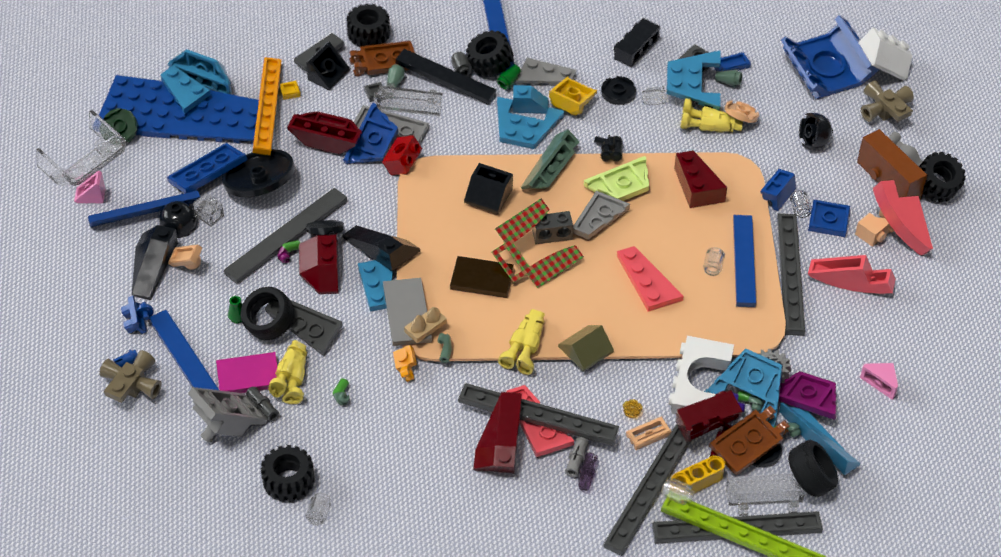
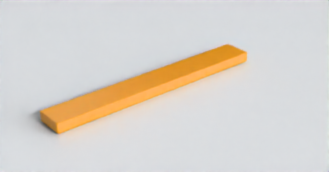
[252,57,282,155]

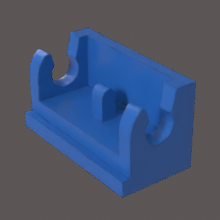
[760,169,796,211]

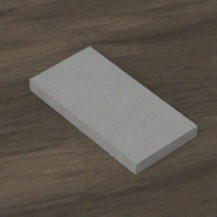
[354,105,429,145]
[383,278,432,346]

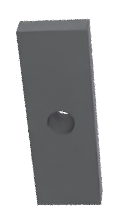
[294,33,344,71]

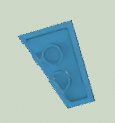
[160,65,211,114]
[358,260,393,312]

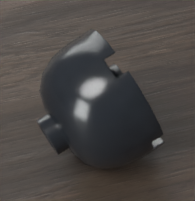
[799,113,833,149]
[159,201,197,238]

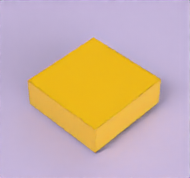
[280,81,301,100]

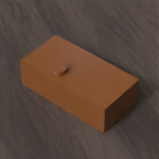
[857,129,927,200]

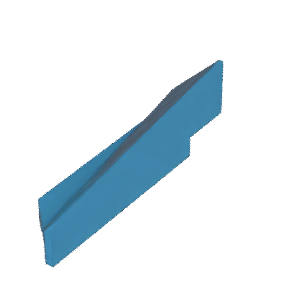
[779,402,861,475]

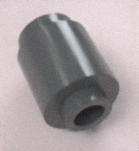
[451,51,473,76]

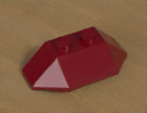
[287,111,362,154]
[299,233,339,294]

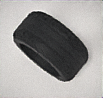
[240,286,295,340]
[788,440,838,497]

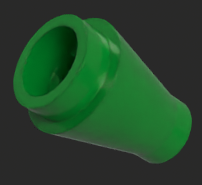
[497,64,522,90]
[228,296,243,323]

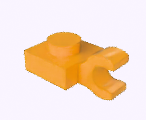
[393,345,417,382]

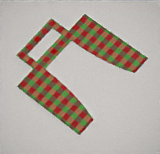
[492,198,584,288]

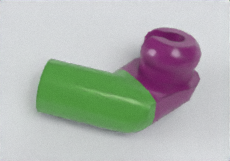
[277,240,300,263]

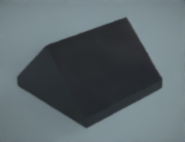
[306,41,350,90]

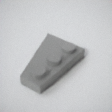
[516,58,576,86]
[573,191,630,240]

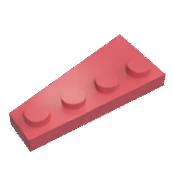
[617,246,684,311]

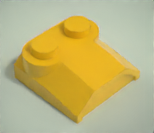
[549,77,597,115]

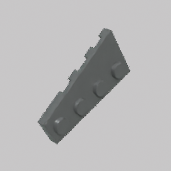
[265,300,343,356]

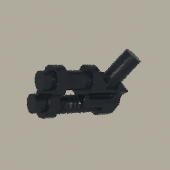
[594,135,623,161]

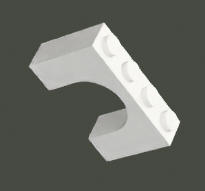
[668,336,734,414]

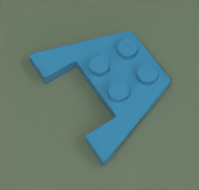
[667,51,721,110]
[497,97,564,149]
[704,348,783,427]

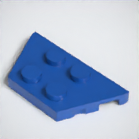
[343,103,399,164]

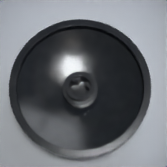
[222,149,295,197]

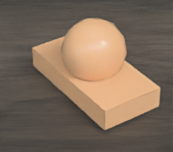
[168,244,202,270]

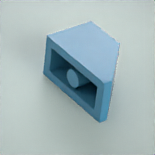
[513,85,549,114]

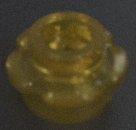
[623,399,642,418]

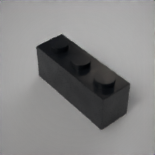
[613,18,660,67]

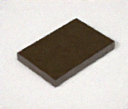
[450,256,514,298]

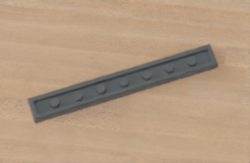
[224,188,347,284]
[777,213,805,336]
[458,383,619,446]
[603,423,691,556]
[652,511,823,544]

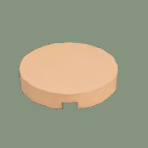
[724,100,759,123]

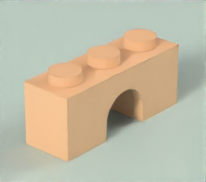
[855,209,894,247]

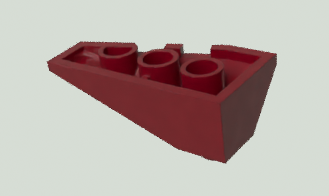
[473,392,522,474]

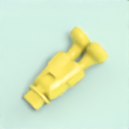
[680,98,743,132]
[498,309,545,375]
[268,340,307,404]

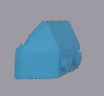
[168,49,232,94]

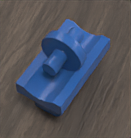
[121,295,154,334]

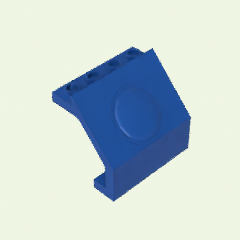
[781,15,880,99]

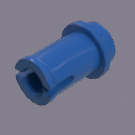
[113,349,138,367]

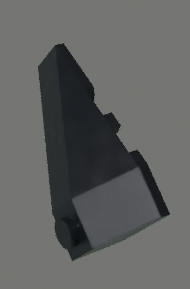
[132,225,178,300]
[342,225,420,271]

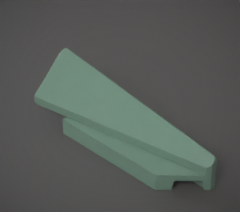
[521,129,579,189]

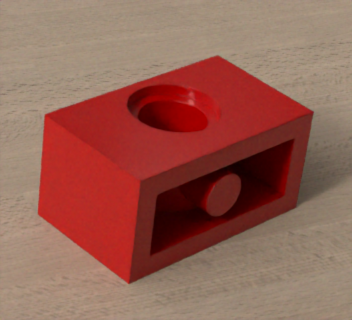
[382,135,422,175]

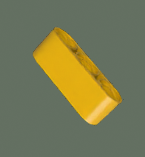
[670,456,725,498]

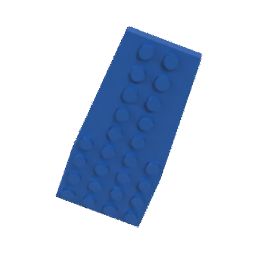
[95,75,259,145]

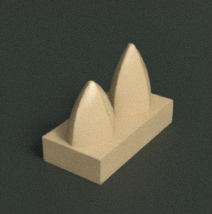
[404,307,447,343]

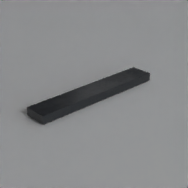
[395,49,497,104]

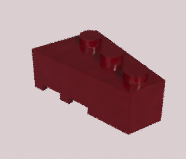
[674,150,728,208]
[675,390,742,443]

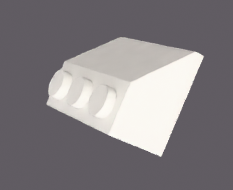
[858,28,912,81]

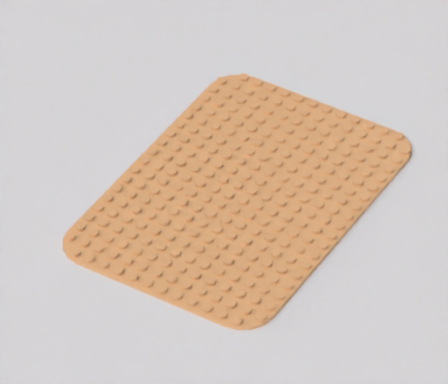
[397,152,786,362]

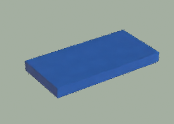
[167,143,247,193]

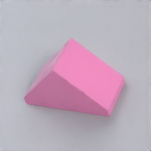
[74,170,106,203]
[860,363,898,400]

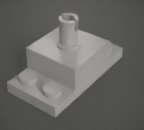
[188,387,268,442]

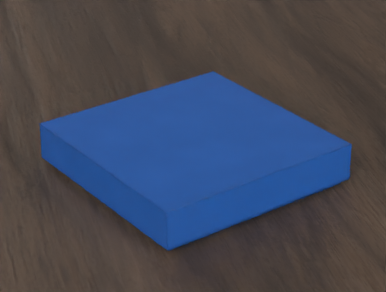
[808,200,850,237]

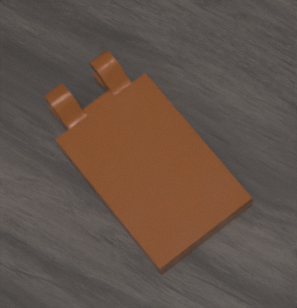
[349,40,415,77]
[709,406,790,476]

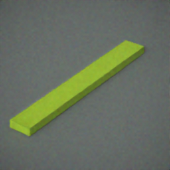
[661,492,827,557]

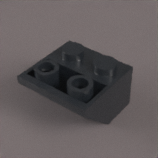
[464,163,513,214]

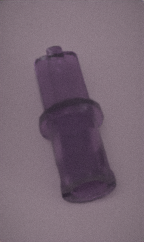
[578,452,598,491]

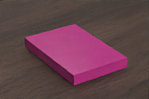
[216,352,277,393]

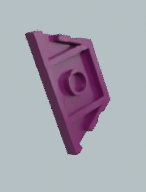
[779,371,836,420]

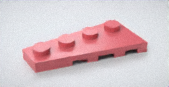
[506,385,574,458]

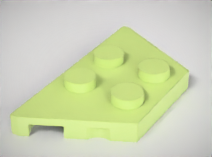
[584,156,649,201]

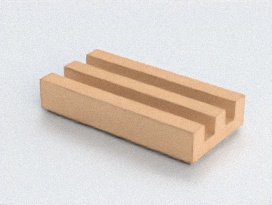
[626,417,672,450]

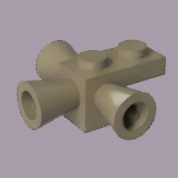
[861,80,914,122]
[99,350,162,403]

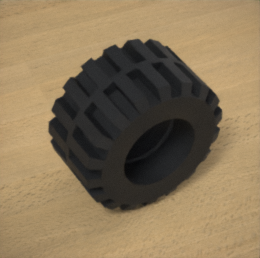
[346,4,390,47]
[466,30,514,77]
[919,152,966,203]
[261,445,315,502]

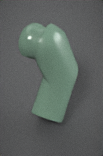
[437,333,452,363]

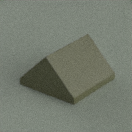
[558,325,614,372]

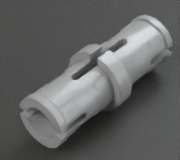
[565,437,588,477]

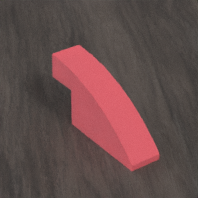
[872,180,933,255]
[808,255,896,294]

